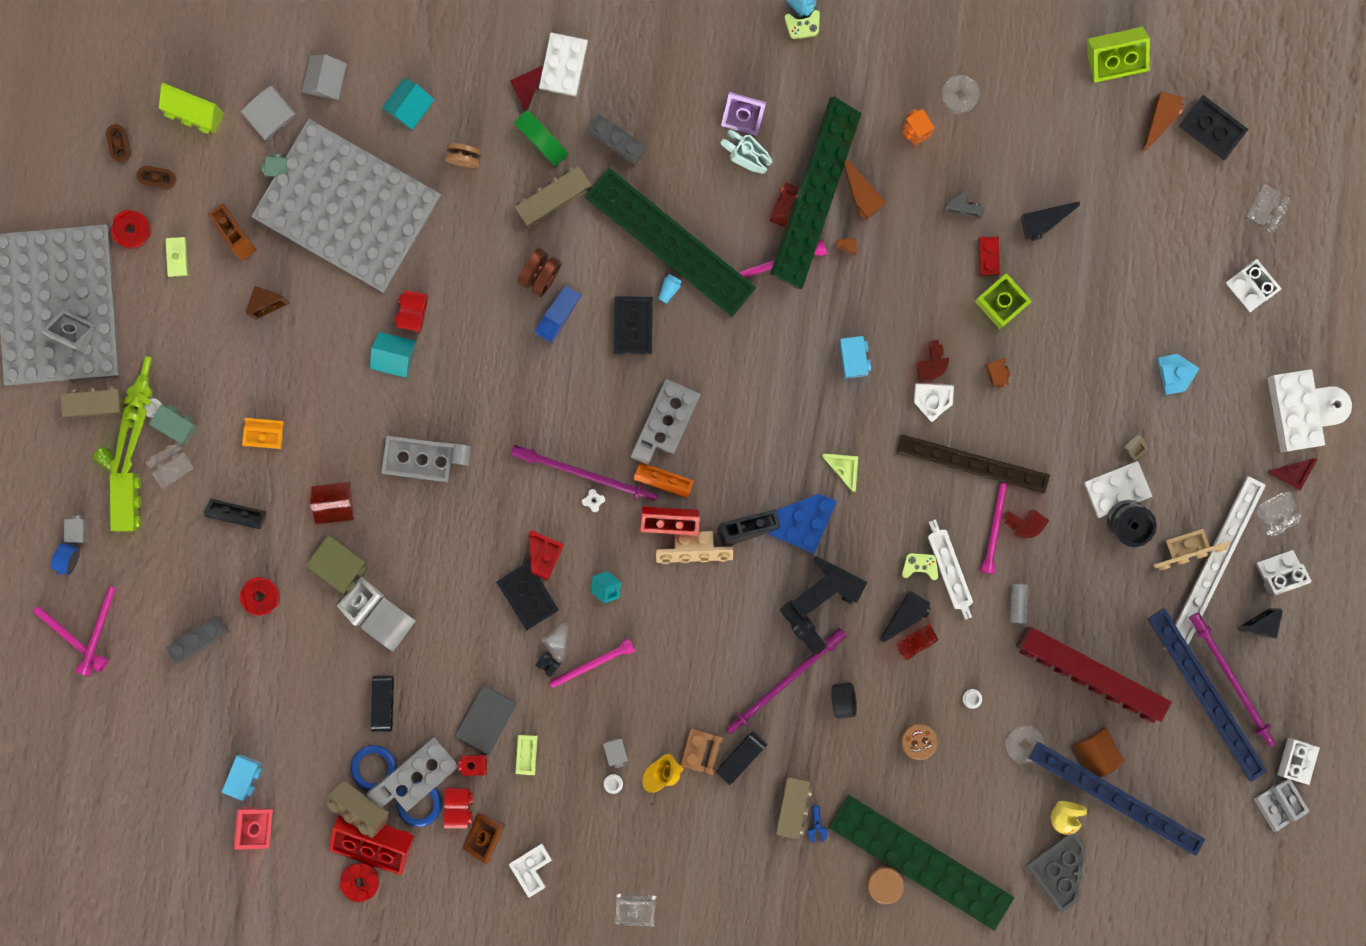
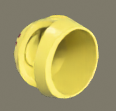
[1050,801,1087,835]

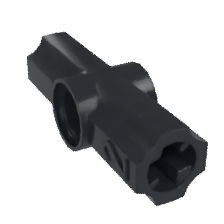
[780,600,828,656]

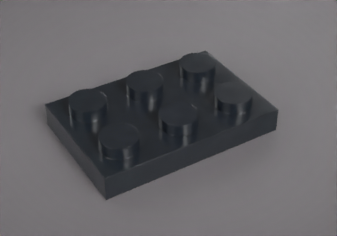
[1179,95,1249,160]
[614,296,653,355]
[496,561,559,631]

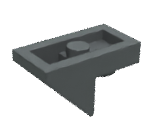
[944,189,985,218]

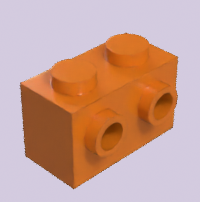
[902,108,935,146]

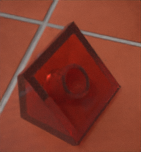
[310,482,354,524]

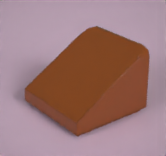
[835,238,857,255]

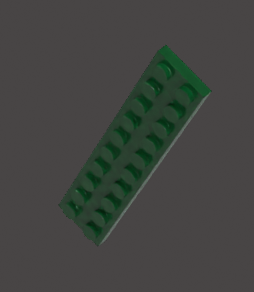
[770,97,862,289]
[585,168,756,317]
[828,794,1015,931]

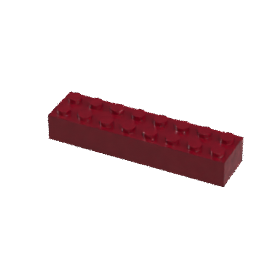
[1016,627,1172,723]

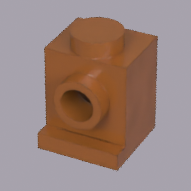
[985,358,1010,389]

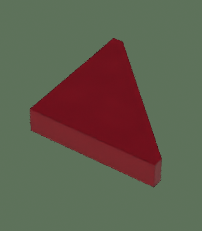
[510,66,543,111]
[1268,458,1318,490]

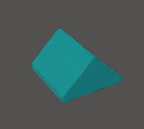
[382,78,435,131]
[370,332,417,378]

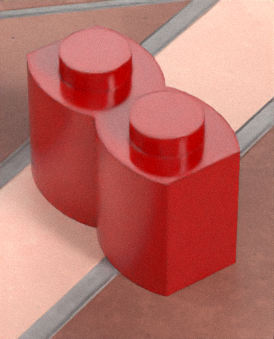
[394,290,428,333]
[444,787,473,828]

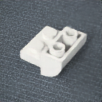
[1226,259,1282,312]
[1256,550,1311,596]
[1277,738,1320,785]

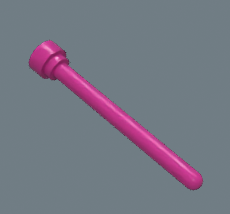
[739,240,827,278]
[980,483,1007,574]
[75,586,115,677]
[33,607,109,673]
[549,638,636,688]

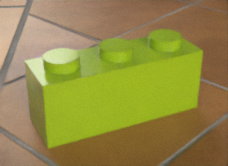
[110,473,142,532]

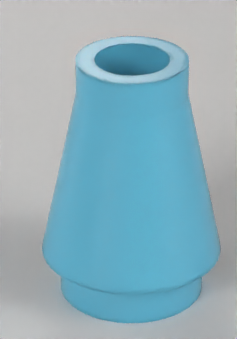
[658,274,682,303]

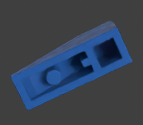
[535,286,582,344]

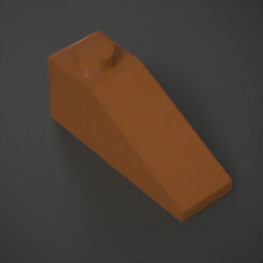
[1142,91,1184,151]
[844,160,886,220]
[208,203,257,261]

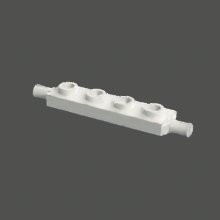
[928,519,973,620]

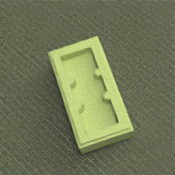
[166,237,188,277]
[515,735,538,775]

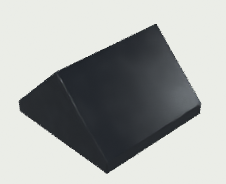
[1237,608,1283,639]

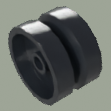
[1107,499,1157,547]

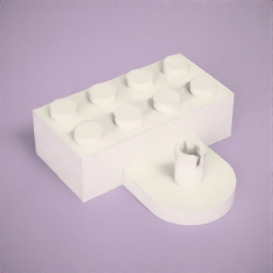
[1267,369,1352,453]

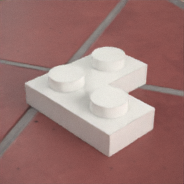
[509,843,552,898]

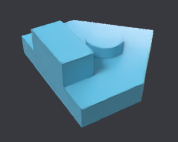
[1157,354,1200,395]

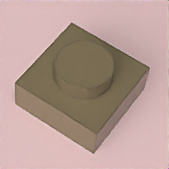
[1124,434,1149,461]

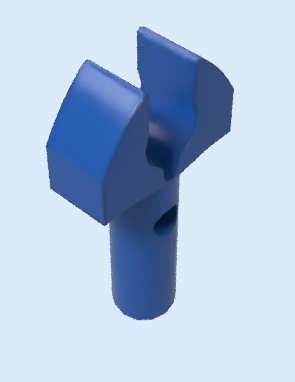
[808,805,828,843]

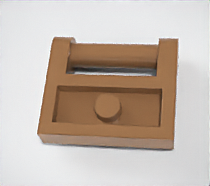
[681,728,724,775]

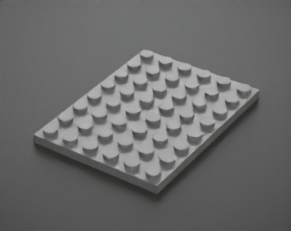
[251,119,442,294]
[0,225,120,386]

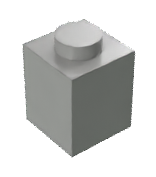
[64,515,89,543]
[603,737,629,768]

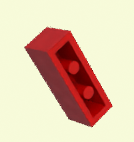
[640,506,700,536]

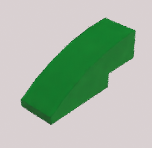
[514,110,569,168]

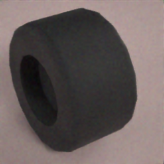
[831,682,857,719]

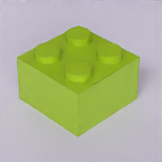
[974,273,1032,330]

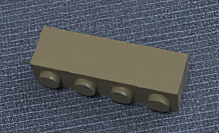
[515,166,592,229]

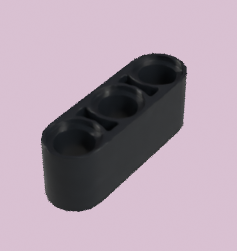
[371,675,394,732]
[715,731,767,785]

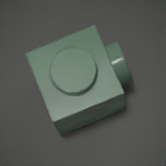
[262,154,289,178]

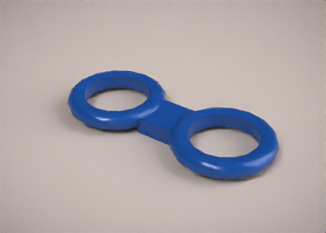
[351,745,442,827]

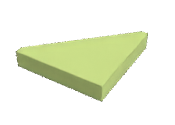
[822,454,858,492]

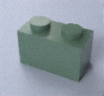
[149,404,198,445]

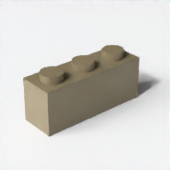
[60,386,124,419]
[775,775,813,839]
[327,780,389,838]

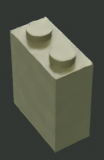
[306,535,369,594]

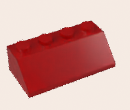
[329,815,414,876]

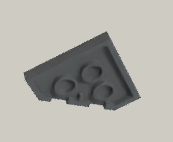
[1026,833,1085,913]

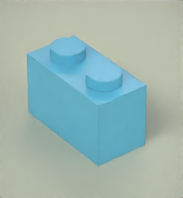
[839,336,871,379]
[222,755,262,801]

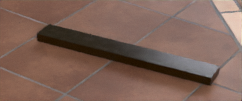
[897,434,1050,493]

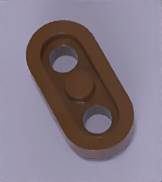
[106,124,131,163]
[137,166,176,189]

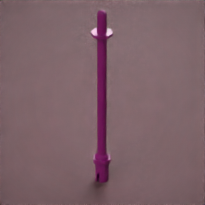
[511,444,657,501]
[1189,612,1275,747]
[726,627,847,734]

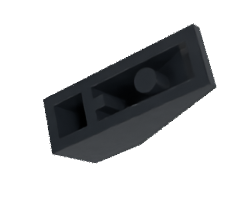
[1020,201,1080,241]
[717,509,781,547]
[813,556,867,604]
[879,591,931,642]

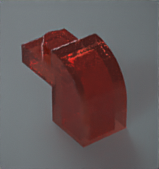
[769,182,799,228]
[916,340,949,382]
[1002,509,1050,539]
[896,623,939,660]

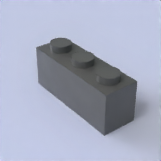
[588,114,646,166]
[165,616,230,664]

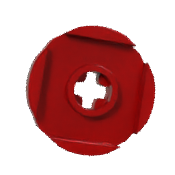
[111,210,151,249]
[240,577,280,616]
[340,862,380,902]

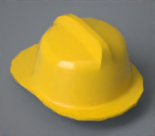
[642,754,684,793]

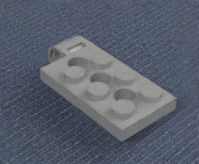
[631,379,701,465]
[381,436,472,483]
[366,737,458,812]

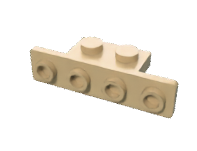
[1154,529,1231,571]
[656,531,733,564]

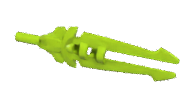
[111,356,153,477]

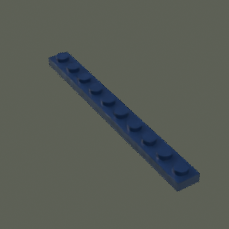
[1147,608,1267,782]
[1028,741,1205,856]

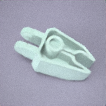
[720,130,772,174]

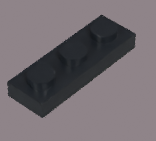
[204,499,266,529]
[791,568,849,618]

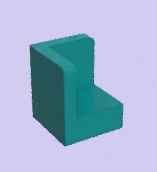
[591,571,621,603]

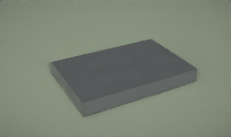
[455,685,517,755]

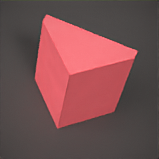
[234,807,273,850]

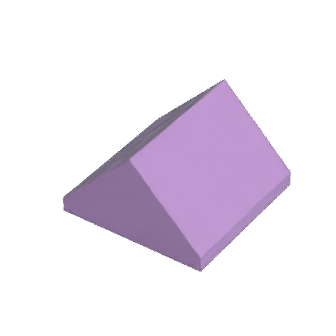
[721,92,766,136]

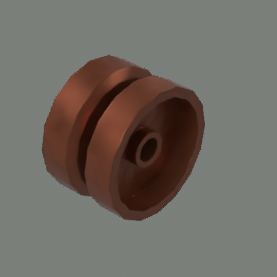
[517,248,562,297]

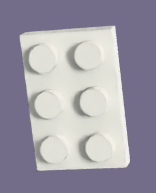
[539,33,588,97]
[1083,461,1153,518]

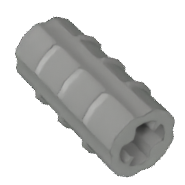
[1009,584,1029,623]

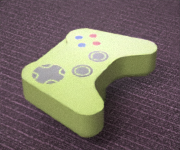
[785,10,820,39]
[902,553,938,580]

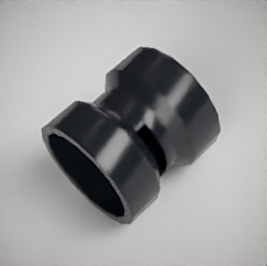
[535,651,562,678]

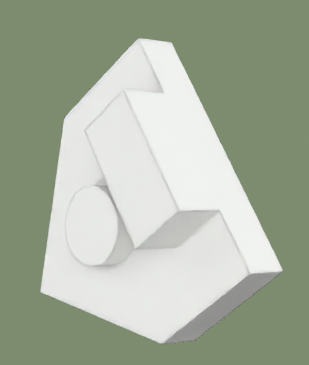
[914,382,954,422]

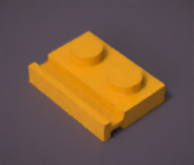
[242,418,284,449]

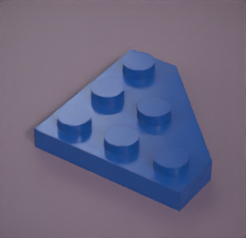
[767,493,837,554]

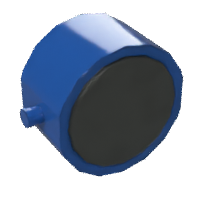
[51,542,80,576]

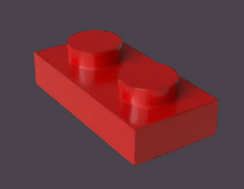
[979,237,1000,276]

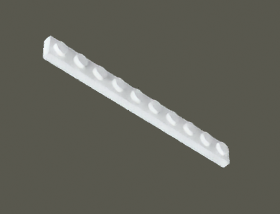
[1163,476,1266,650]

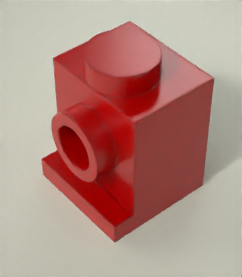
[458,754,487,776]

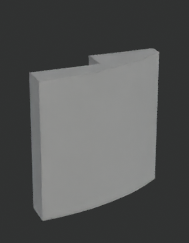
[241,86,296,140]
[360,596,416,652]
[1253,778,1310,832]

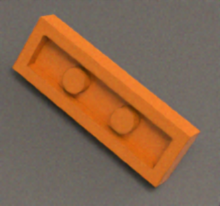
[634,462,694,498]

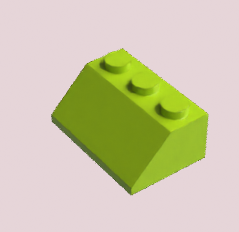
[1087,27,1150,83]
[159,83,225,134]

